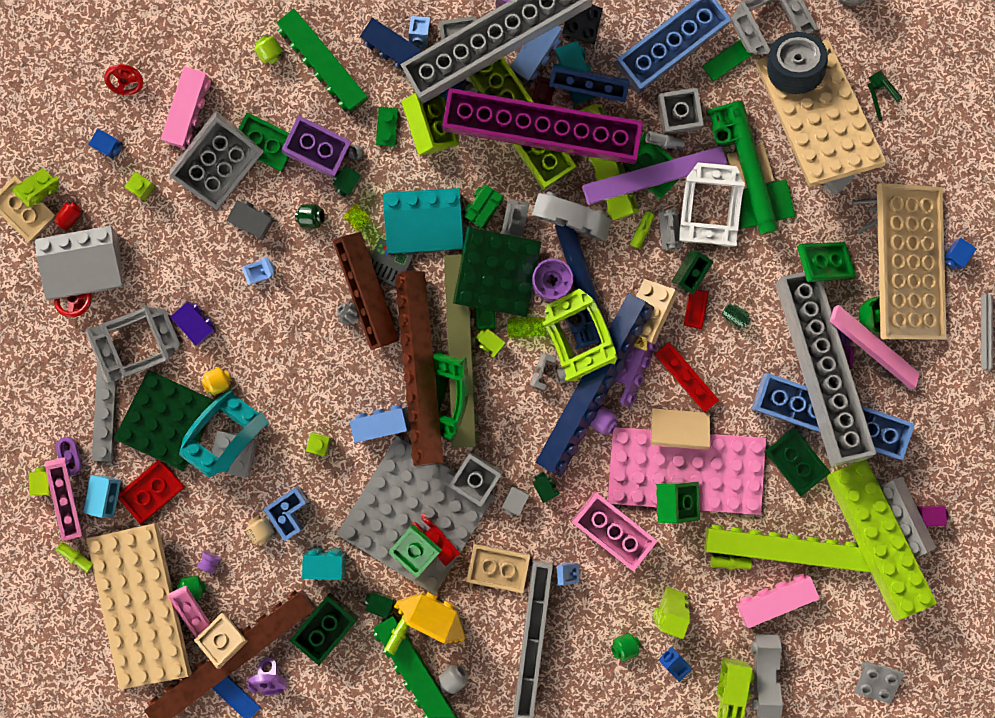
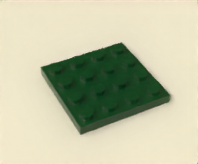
[453,227,542,317]
[114,370,215,472]

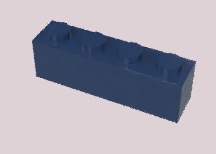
[549,63,630,102]

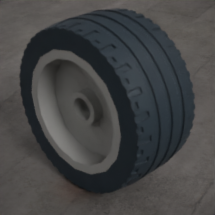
[767,32,828,94]

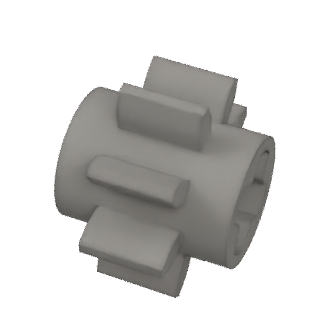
[336,301,359,326]

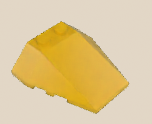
[394,591,466,644]

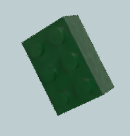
[289,593,359,666]

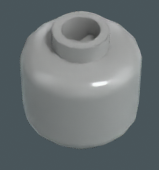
[439,665,468,694]

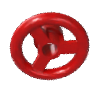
[104,64,143,95]
[54,293,92,318]

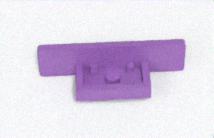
[615,337,659,408]

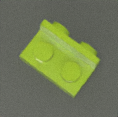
[12,168,60,208]

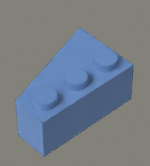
[349,405,410,443]

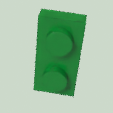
[376,107,398,147]

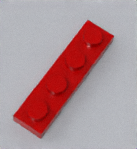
[654,342,719,413]

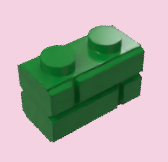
[463,184,504,230]

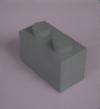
[226,200,274,240]

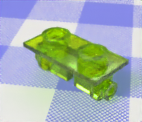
[507,317,546,338]

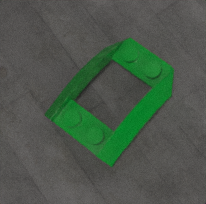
[433,351,469,440]

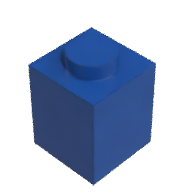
[88,128,122,159]
[944,238,977,270]

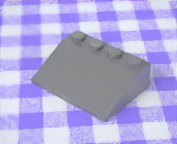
[169,111,263,210]
[35,226,123,301]

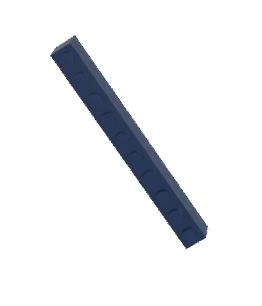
[535,293,654,477]

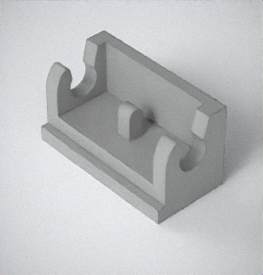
[501,198,530,238]

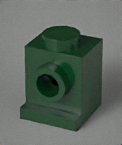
[532,471,560,503]

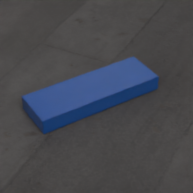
[212,676,261,718]

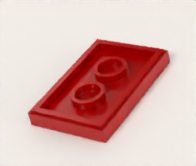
[118,460,185,525]

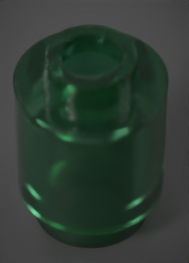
[721,303,751,329]

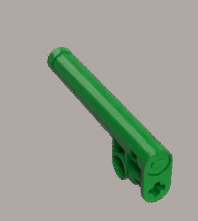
[706,101,778,235]

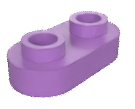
[56,437,82,475]

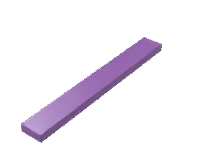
[582,146,728,205]

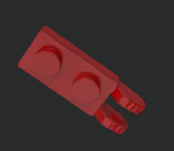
[411,513,460,566]

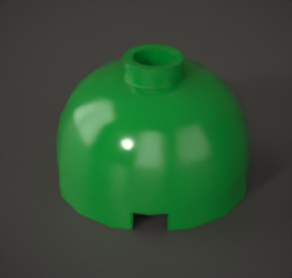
[858,296,881,335]

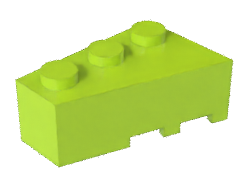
[652,586,690,639]

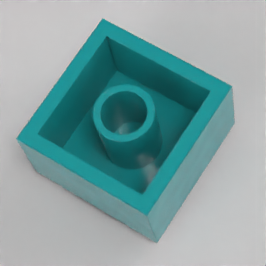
[302,548,346,580]

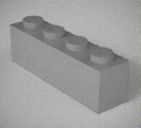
[880,477,936,558]

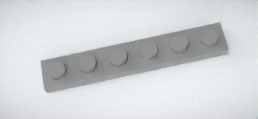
[92,346,119,462]

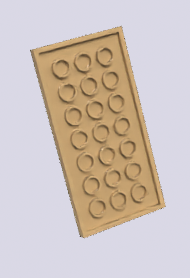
[756,39,886,187]
[877,183,947,340]
[86,522,192,690]

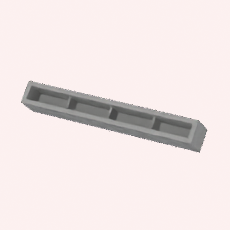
[513,560,553,718]

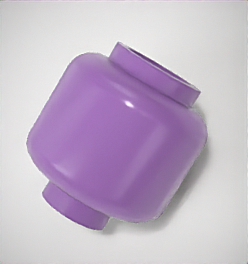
[590,406,618,435]

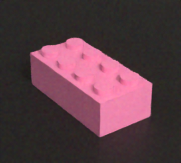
[571,491,657,572]

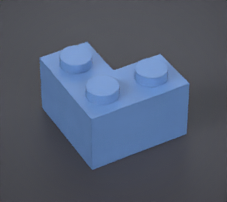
[263,486,309,541]

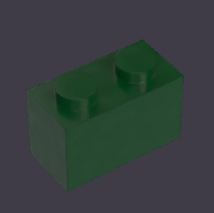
[671,250,714,294]

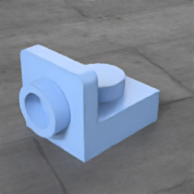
[408,16,430,48]

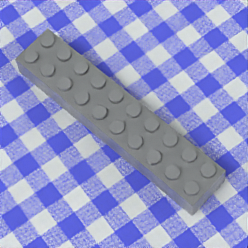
[400,0,592,104]
[775,272,876,467]

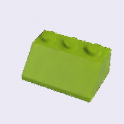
[401,93,460,155]

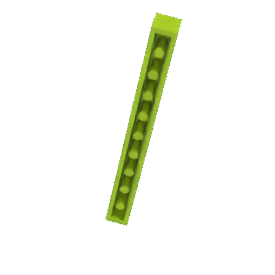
[704,524,871,573]

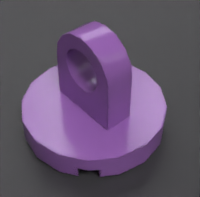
[247,658,287,695]

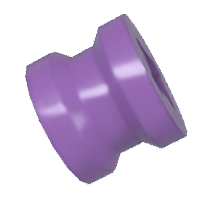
[197,551,221,573]

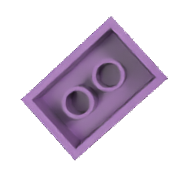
[281,115,351,178]

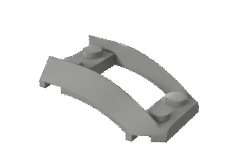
[731,0,818,54]
[85,306,180,383]

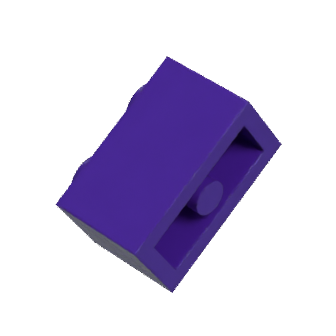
[170,302,216,346]

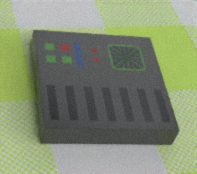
[371,238,415,287]

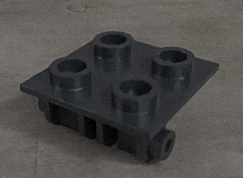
[562,4,603,45]

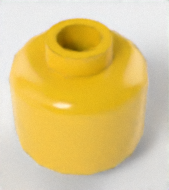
[201,367,231,395]

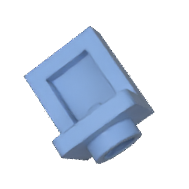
[242,257,275,285]

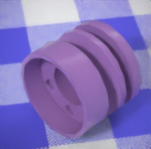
[532,259,573,302]

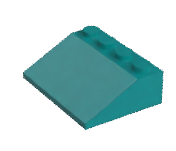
[383,188,464,254]

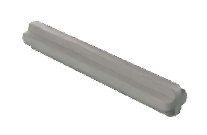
[981,294,993,370]

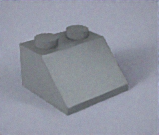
[449,451,503,507]

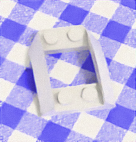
[679,162,745,247]

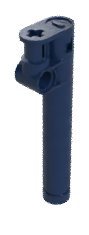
[554,224,609,350]

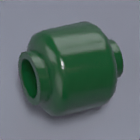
[295,204,325,229]

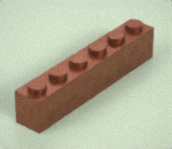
[332,232,399,350]

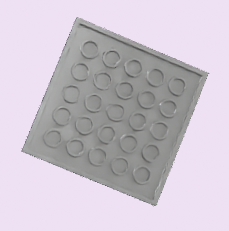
[337,436,495,595]

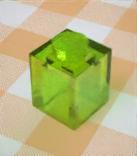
[343,203,371,232]

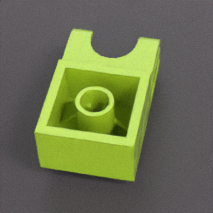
[716,657,754,718]

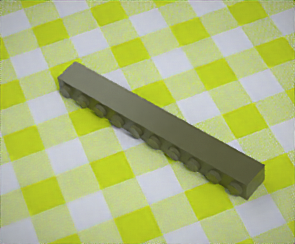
[444,254,480,448]

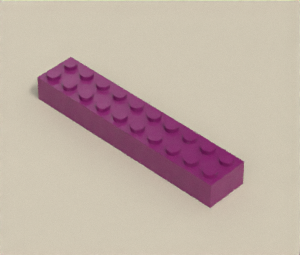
[442,88,643,164]

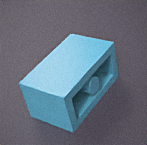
[83,475,121,518]

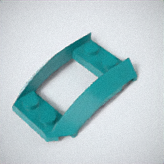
[179,390,269,477]

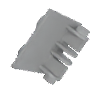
[854,661,905,704]

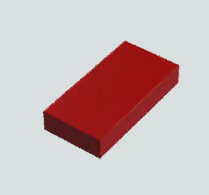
[683,290,709,329]

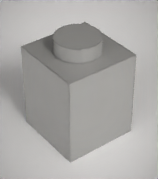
[502,486,529,517]

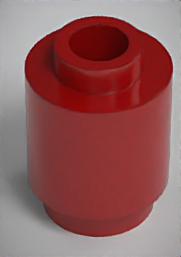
[54,202,82,231]

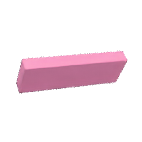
[168,586,211,639]

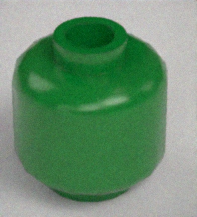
[177,575,206,601]
[611,633,641,662]

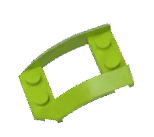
[543,289,617,382]

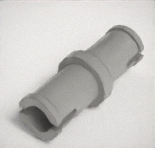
[645,131,685,151]

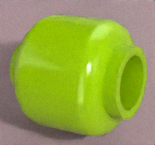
[254,35,283,65]

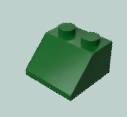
[656,482,700,524]

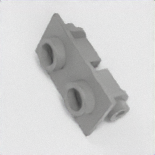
[659,209,681,250]

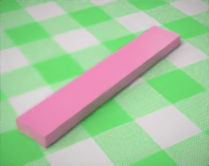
[830,305,920,389]

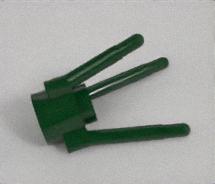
[867,70,902,121]

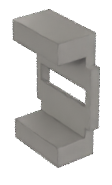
[530,353,556,390]

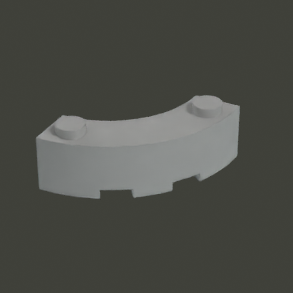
[532,192,612,242]
[751,634,783,718]

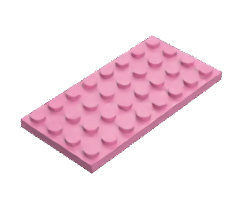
[608,427,766,515]

